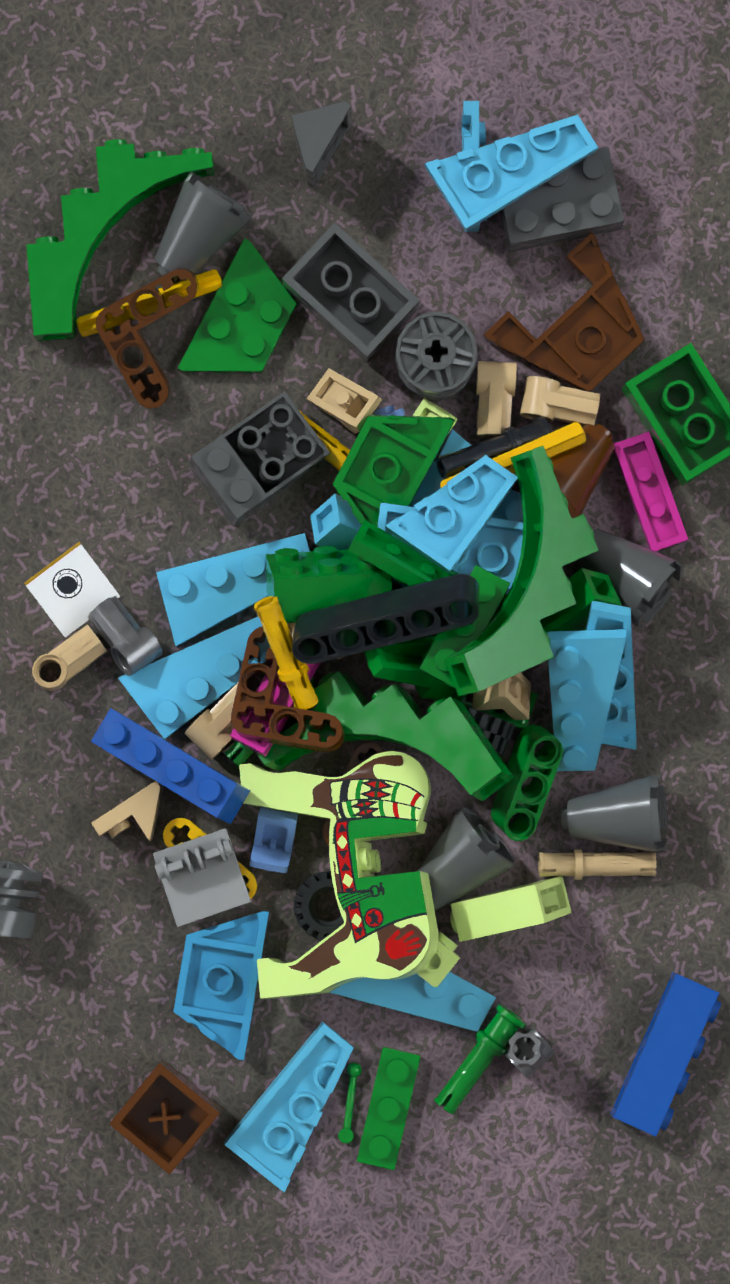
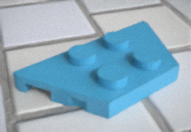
[173,911,269,1060]

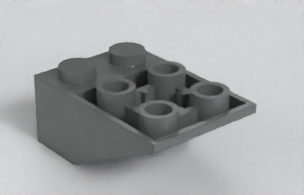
[189,391,330,527]

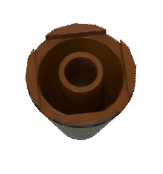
[513,424,615,518]

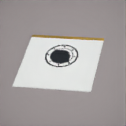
[24,542,120,637]

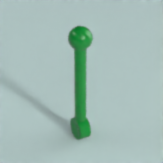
[338,1062,362,1144]

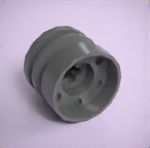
[395,312,477,402]
[0,860,43,938]

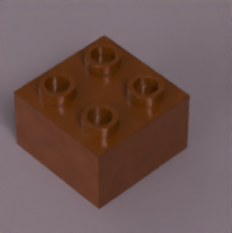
[109,1059,222,1175]

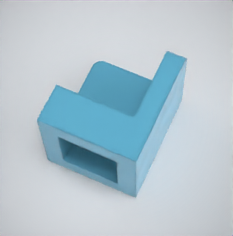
[310,494,362,550]

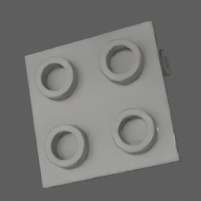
[153,828,251,927]

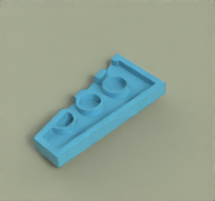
[585,601,637,750]
[118,617,271,739]
[547,629,627,771]
[223,1021,354,1193]

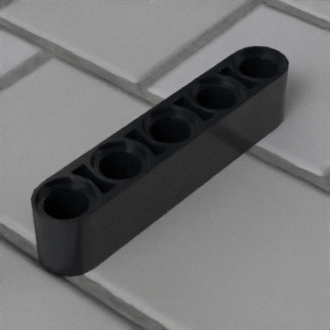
[292,574,480,664]

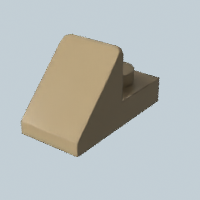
[307,368,382,434]
[473,673,531,720]
[91,781,163,841]

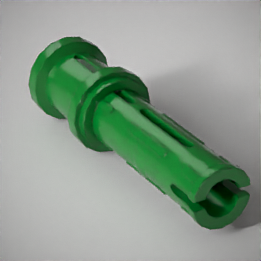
[434,1003,527,1115]

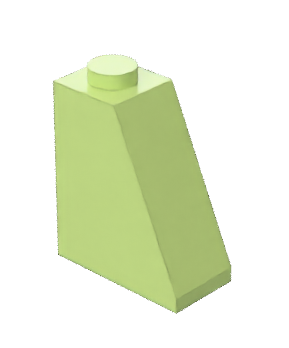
[450,876,572,942]

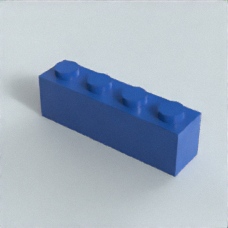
[91,708,250,824]
[610,972,721,1137]

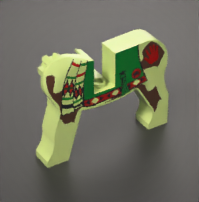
[239,751,438,999]

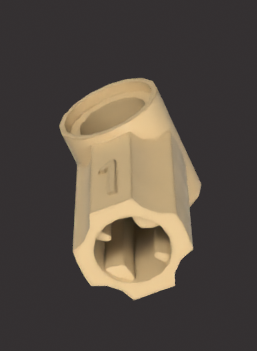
[476,361,517,438]
[520,376,600,426]
[32,624,108,691]
[184,683,238,760]

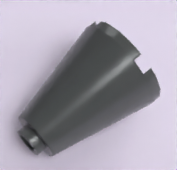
[154,172,253,283]
[577,528,685,629]
[561,775,668,853]
[417,807,515,911]

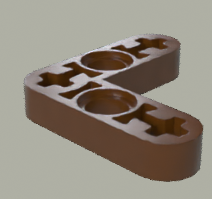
[96,268,199,408]
[231,626,344,752]

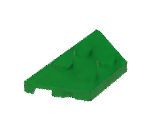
[178,238,297,373]
[333,415,455,527]

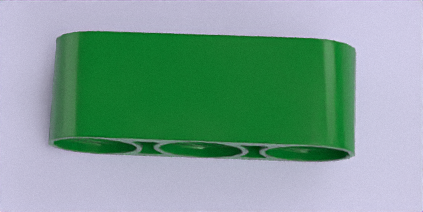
[491,724,563,841]

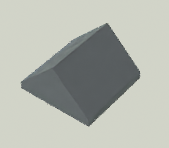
[291,101,352,188]

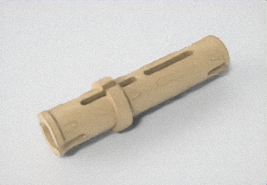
[538,849,657,880]

